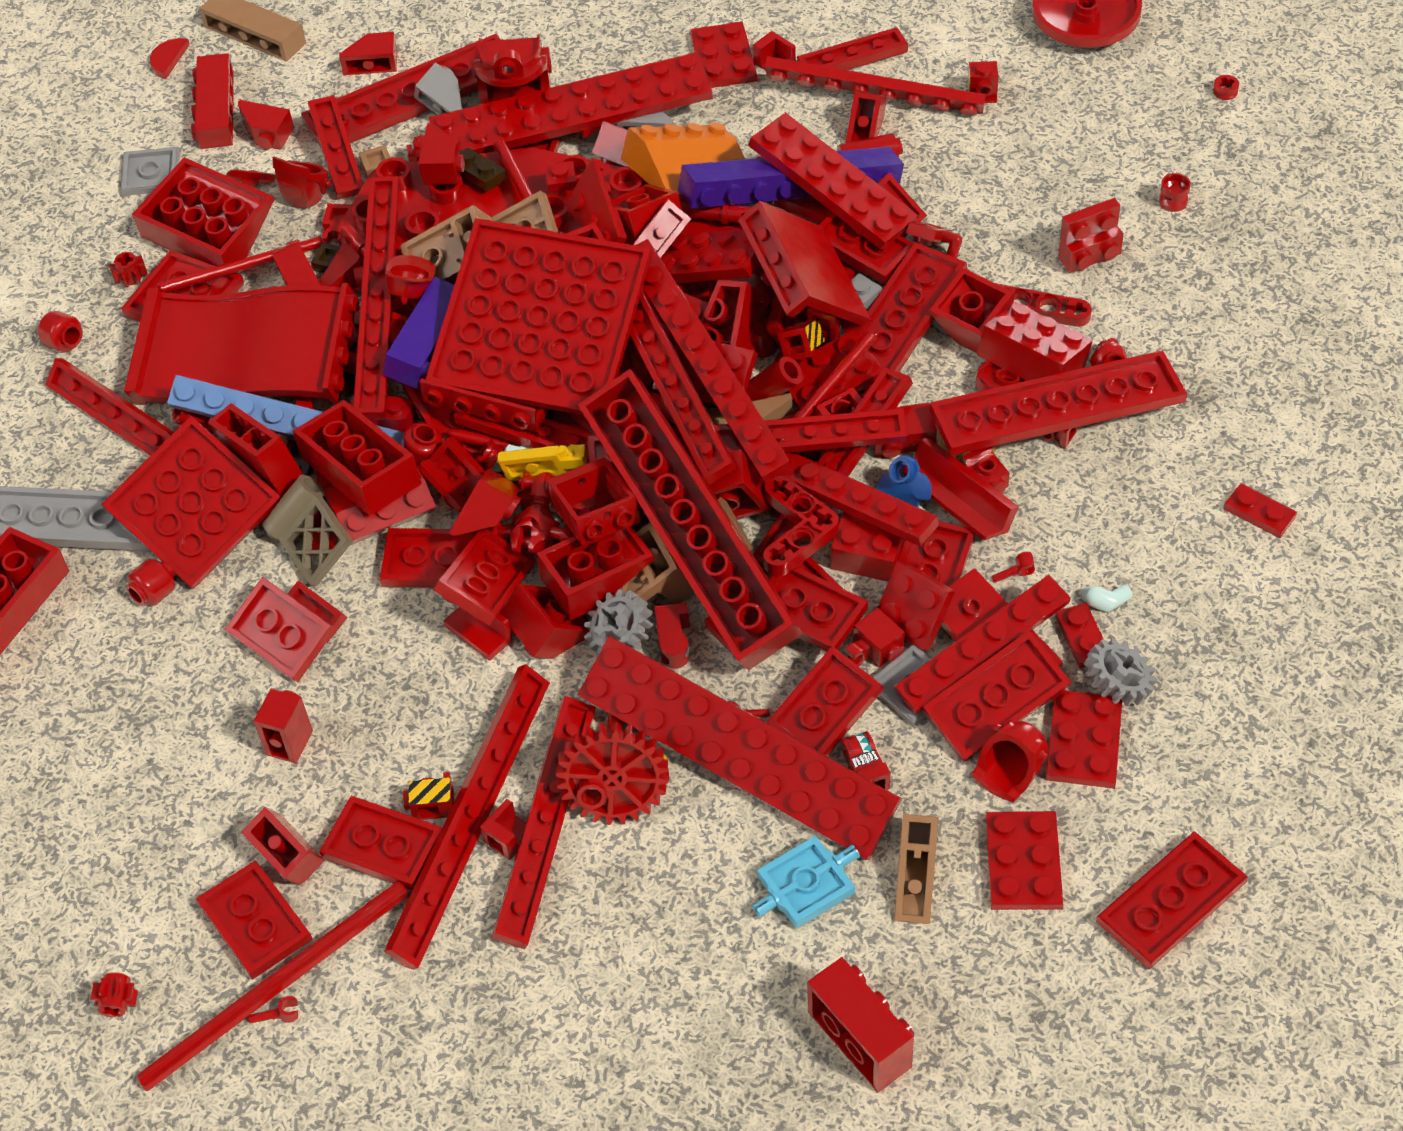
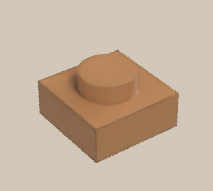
[359,145,391,178]

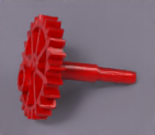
[556,713,669,825]

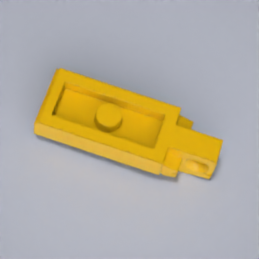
[497,444,588,481]

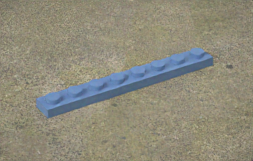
[167,375,404,444]

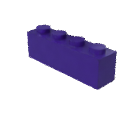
[383,277,454,389]

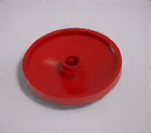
[1032,0,1142,48]

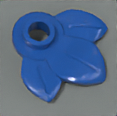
[877,455,932,507]

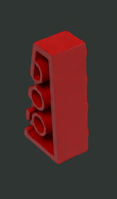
[702,280,758,408]

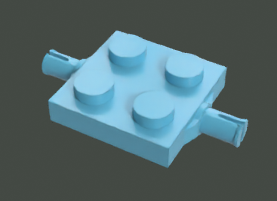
[752,835,860,929]

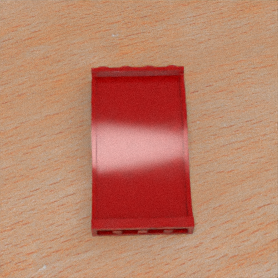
[124,283,359,405]

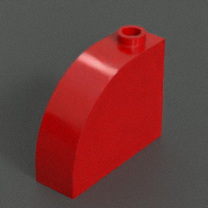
[207,403,303,498]

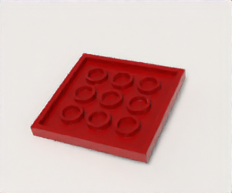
[101,416,281,589]

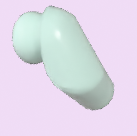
[1082,584,1133,612]

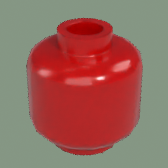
[38,311,83,352]
[400,422,442,466]
[126,559,175,606]

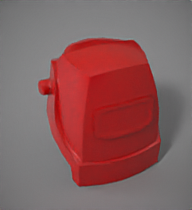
[272,156,332,208]
[972,720,1048,803]

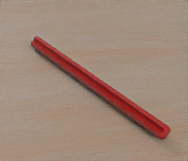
[137,882,409,1091]

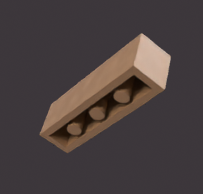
[199,0,306,62]

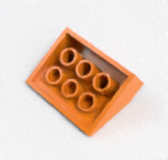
[620,122,745,199]

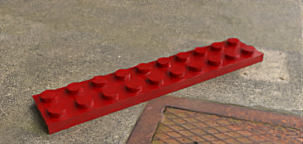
[429,52,713,154]
[577,636,903,860]

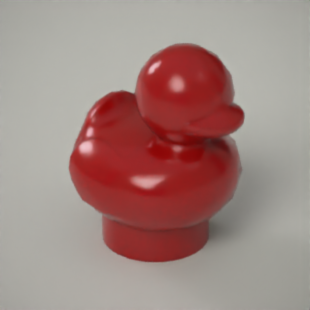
[1090,338,1127,366]

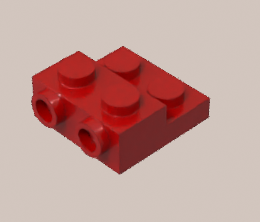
[1058,197,1124,273]

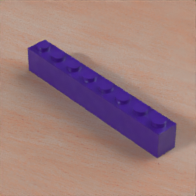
[678,147,904,209]

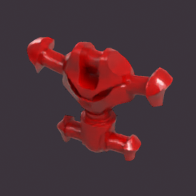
[490,471,574,554]

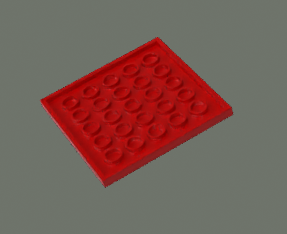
[426,218,652,415]

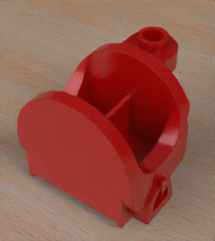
[474,34,552,104]

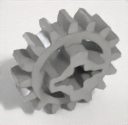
[584,589,653,655]
[1084,638,1157,707]

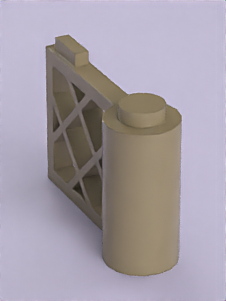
[263,475,353,586]

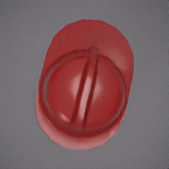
[385,255,436,306]

